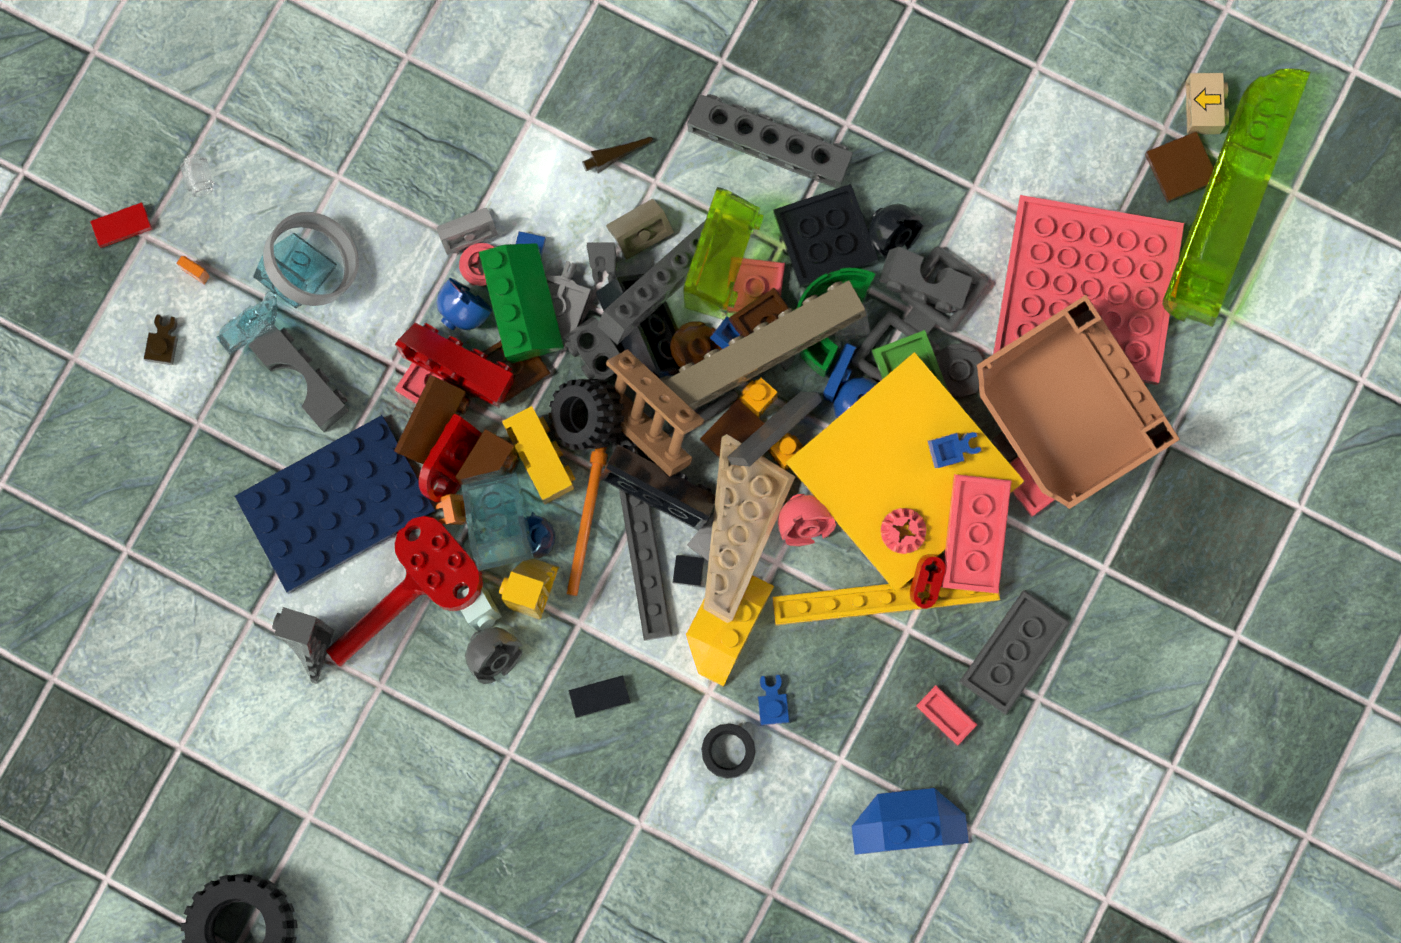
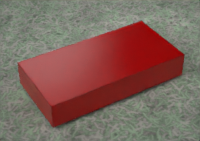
[90,202,153,248]

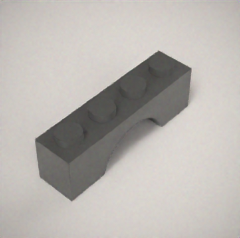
[248,324,349,432]

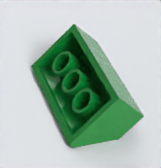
[479,243,565,364]

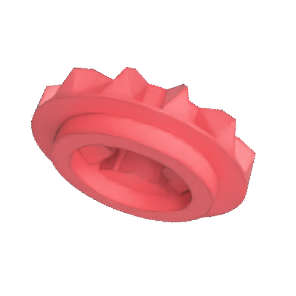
[459,243,494,287]
[881,508,927,554]

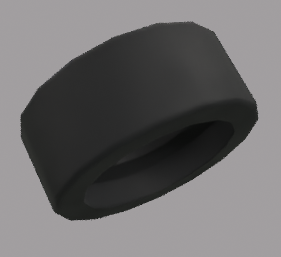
[701,723,756,779]

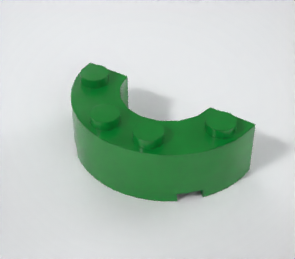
[797,268,876,378]

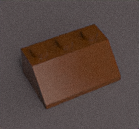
[394,374,471,464]

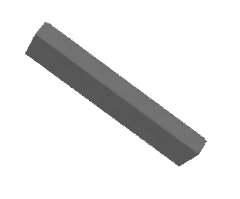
[728,392,822,467]

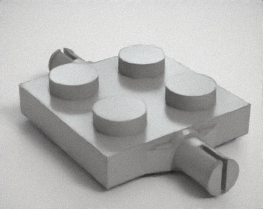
[546,261,591,341]

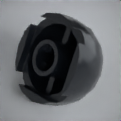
[869,203,924,259]

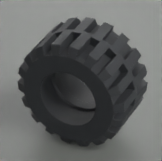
[549,379,624,450]

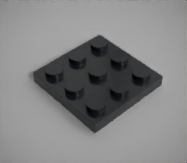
[773,184,878,288]

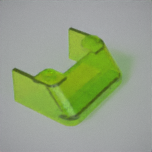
[683,187,764,320]

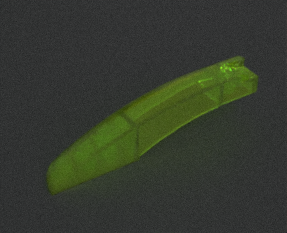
[1162,68,1311,327]

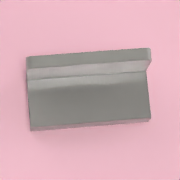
[436,208,498,255]

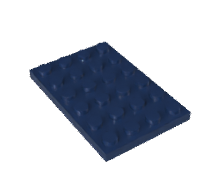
[235,415,436,594]

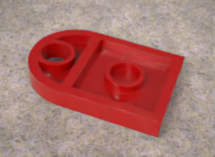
[419,414,482,503]

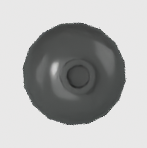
[465,627,522,684]

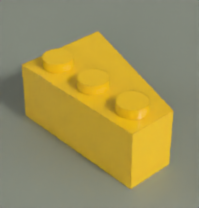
[499,557,559,620]

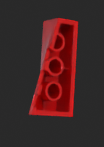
[395,323,515,408]

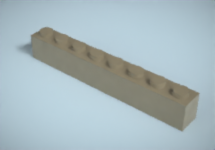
[660,281,866,410]

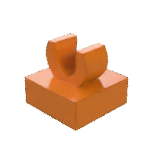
[436,494,472,525]

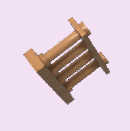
[606,349,704,477]

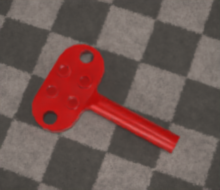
[326,516,483,667]

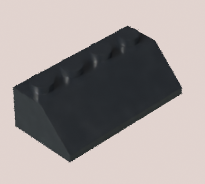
[596,273,681,379]
[599,444,715,531]

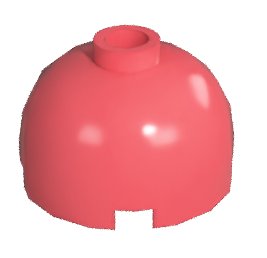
[778,494,836,546]

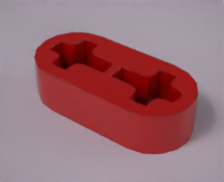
[910,554,945,609]

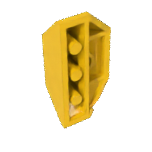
[686,575,774,687]

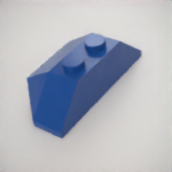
[851,788,969,855]

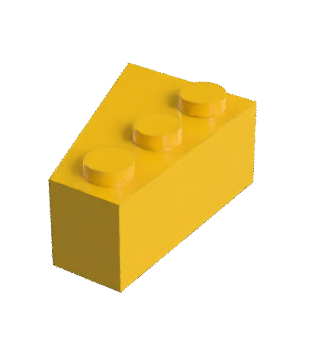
[502,406,576,505]

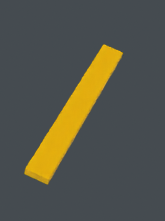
[772,581,1000,626]

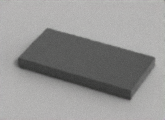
[959,590,1070,715]

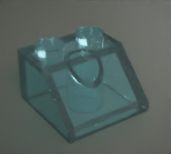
[253,233,337,309]

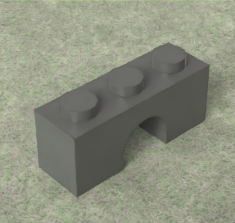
[879,247,972,314]

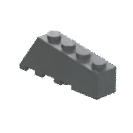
[272,607,335,684]

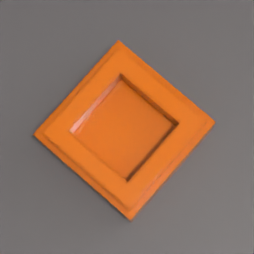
[176,256,210,285]

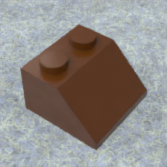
[456,429,520,489]

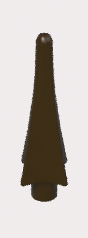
[582,137,653,173]

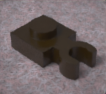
[144,314,178,365]

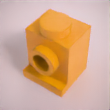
[739,378,778,418]
[768,433,803,471]

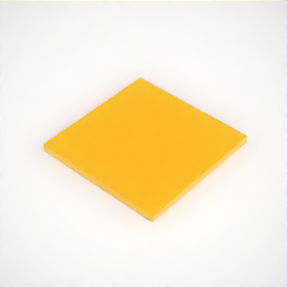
[785,352,1024,591]

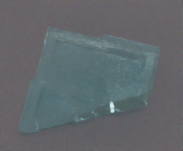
[216,290,277,355]

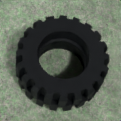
[181,874,298,943]

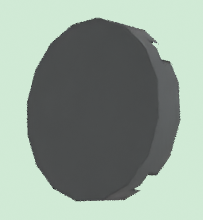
[935,343,984,399]

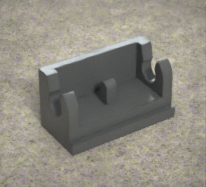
[587,242,617,283]

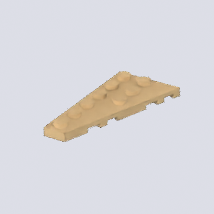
[704,434,795,623]

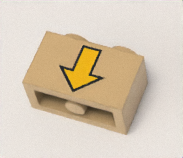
[1185,73,1229,134]

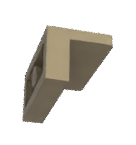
[606,199,674,260]

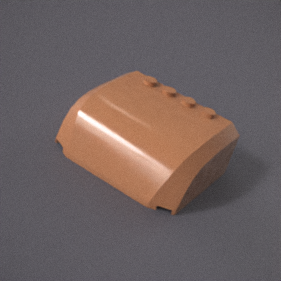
[977,295,1180,509]

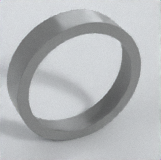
[263,212,359,306]

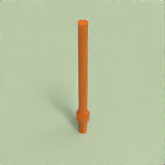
[566,447,608,596]

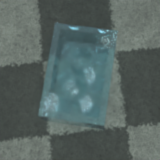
[462,473,534,571]

